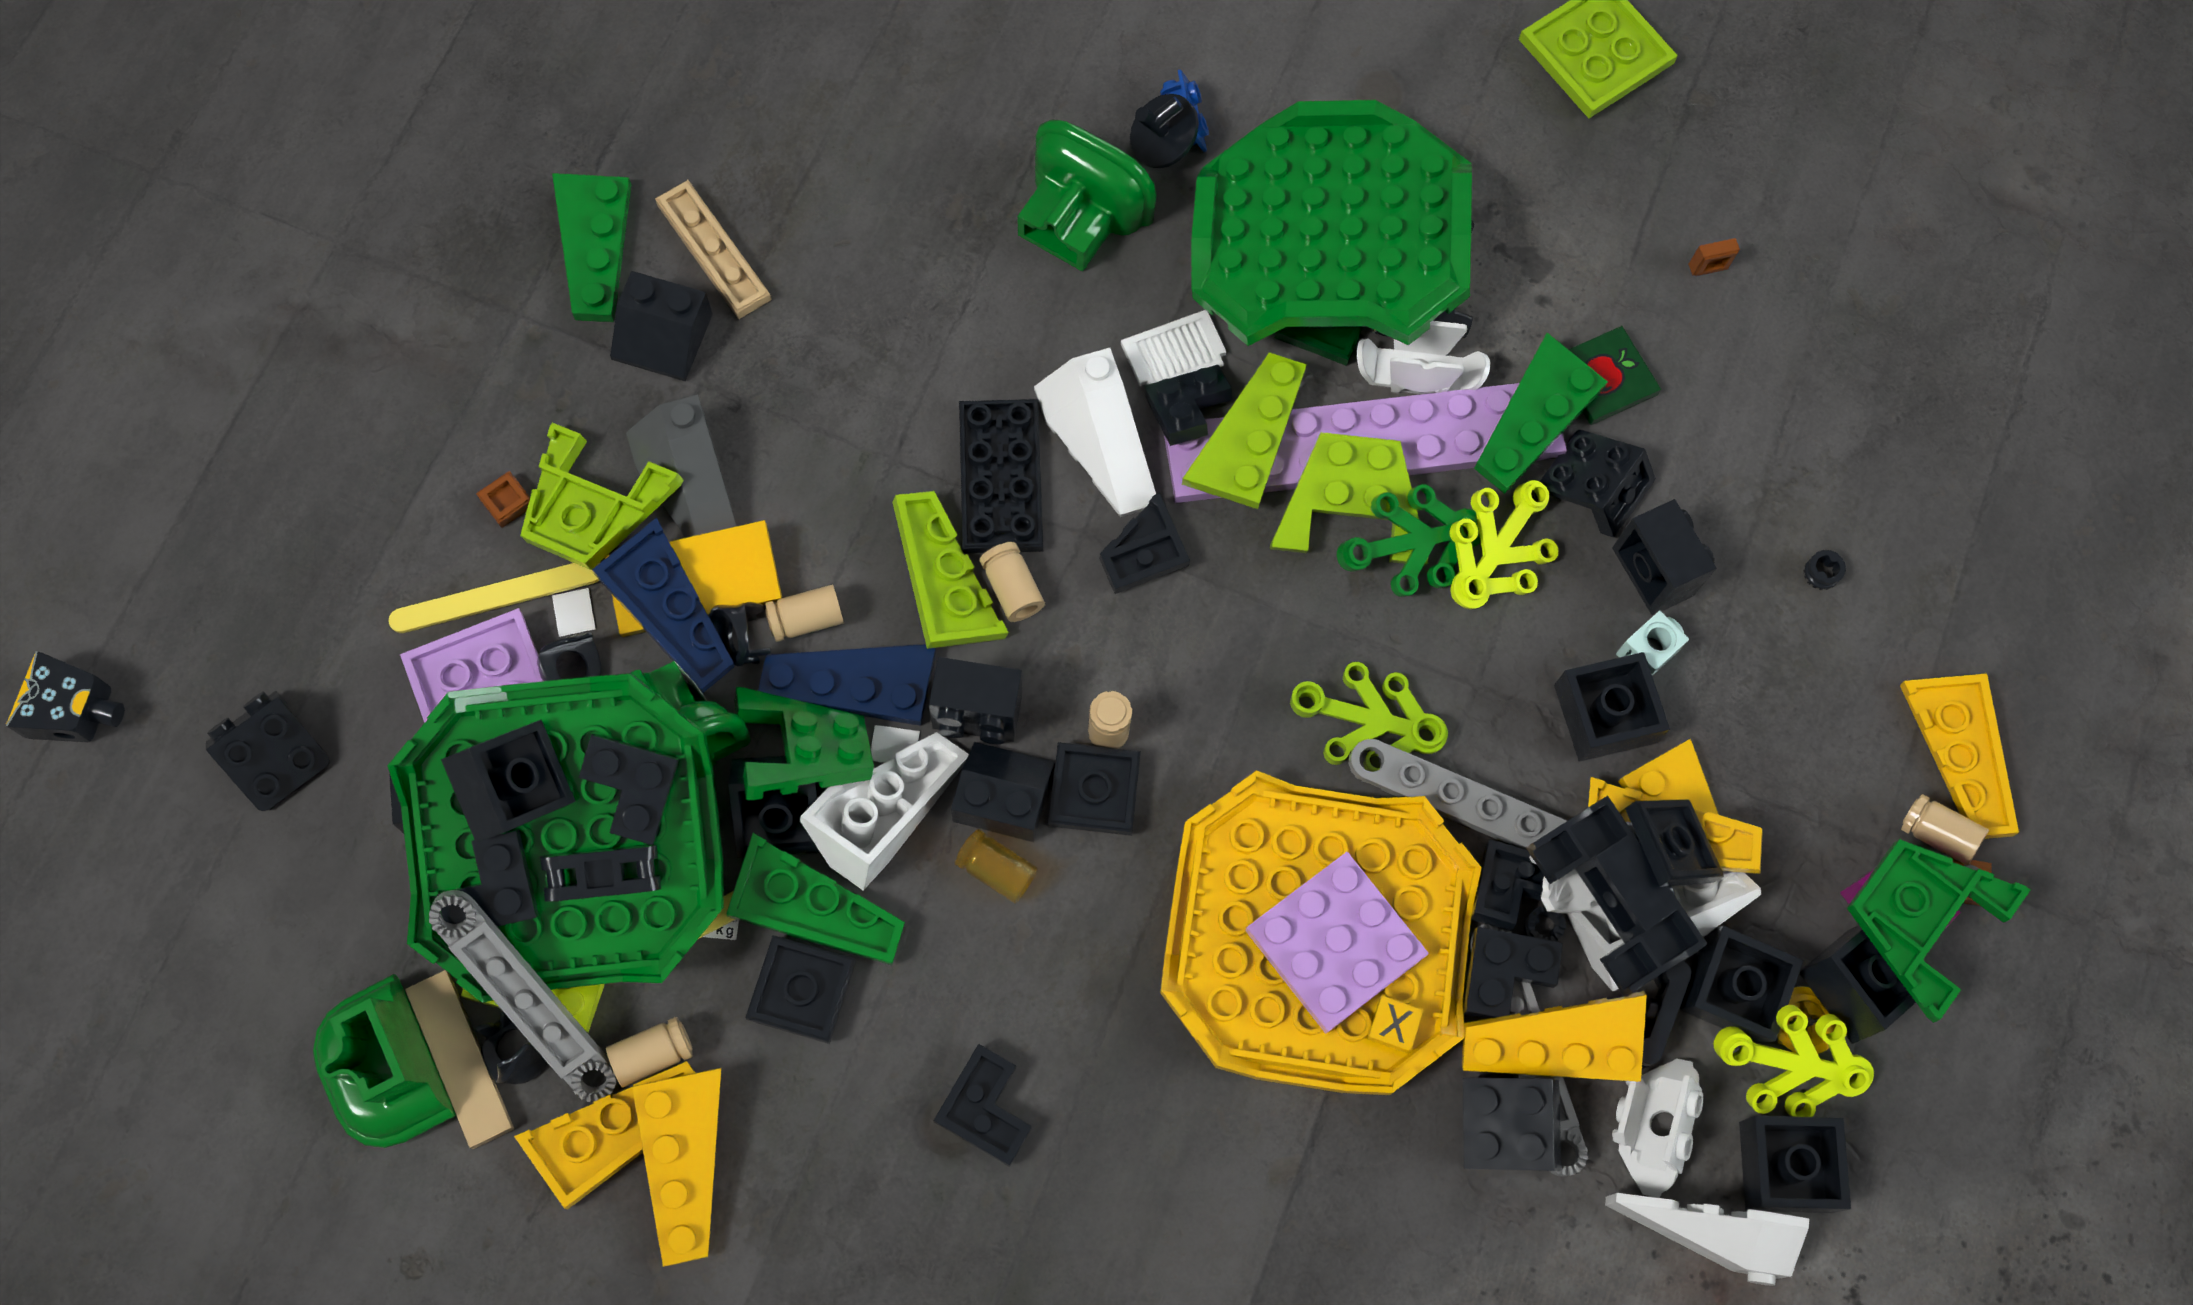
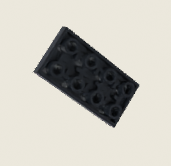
[959,399,1043,554]

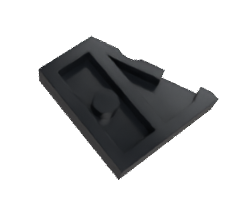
[1099,493,1190,594]

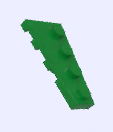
[552,173,632,322]
[1474,333,1608,494]
[726,833,905,965]

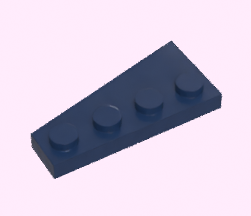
[592,518,734,694]
[758,644,937,726]

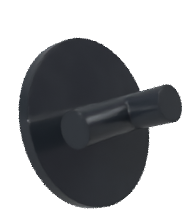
[1130,94,1199,168]

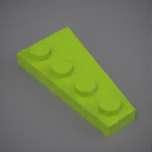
[1181,353,1307,509]
[892,491,1009,649]

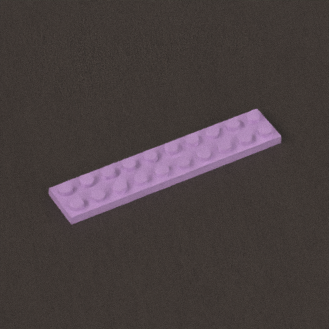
[1164,383,1567,503]

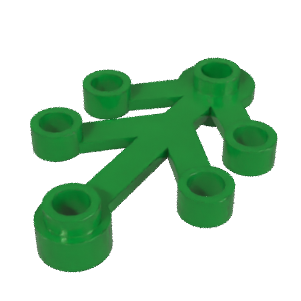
[1336,484,1481,597]

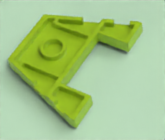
[520,422,684,570]
[1270,432,1428,566]

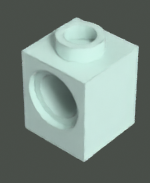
[1616,610,1689,676]

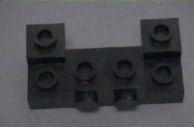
[1526,795,1707,997]

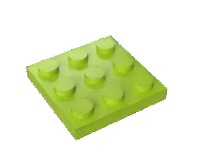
[1519,0,1678,119]

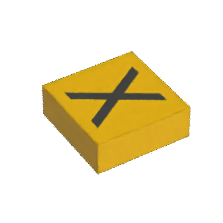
[1367,996,1423,1054]

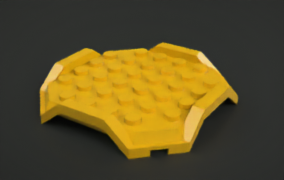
[1160,770,1482,1095]

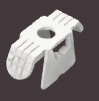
[1357,321,1490,394]

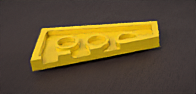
[1900,674,2019,839]
[1618,739,1719,815]
[632,1068,721,1267]

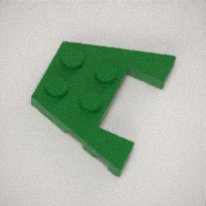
[734,687,874,800]
[1847,839,2031,1023]

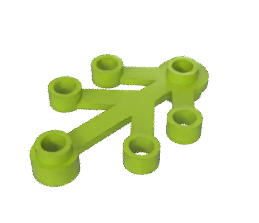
[1290,662,1448,772]

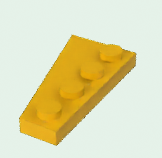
[1588,777,1763,874]
[1462,991,1647,1082]
[514,1061,696,1210]

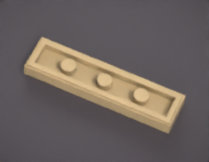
[655,180,771,320]
[405,970,514,1149]

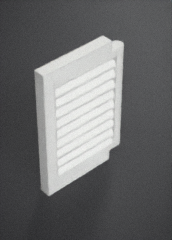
[1121,310,1226,386]

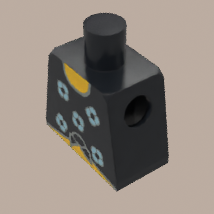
[6,651,125,742]

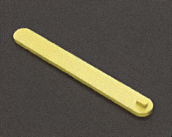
[389,563,600,633]

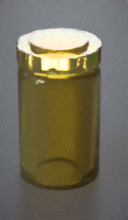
[955,829,1038,904]

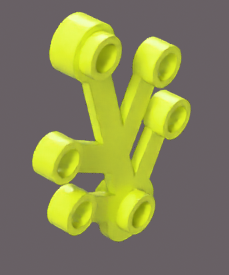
[1450,480,1558,609]
[1713,1005,1874,1117]

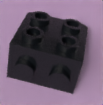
[206,691,329,811]

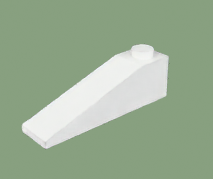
[1034,348,1156,517]
[800,732,969,891]
[1567,871,1761,991]
[1605,1193,1809,1286]

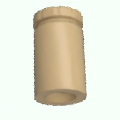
[980,542,1045,622]
[765,584,844,642]
[1088,691,1132,749]
[1901,794,1989,866]
[606,1017,693,1088]

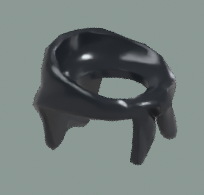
[708,602,771,667]
[537,632,601,681]
[475,1011,547,1085]

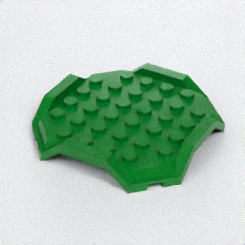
[1191,100,1472,346]
[387,673,724,1003]

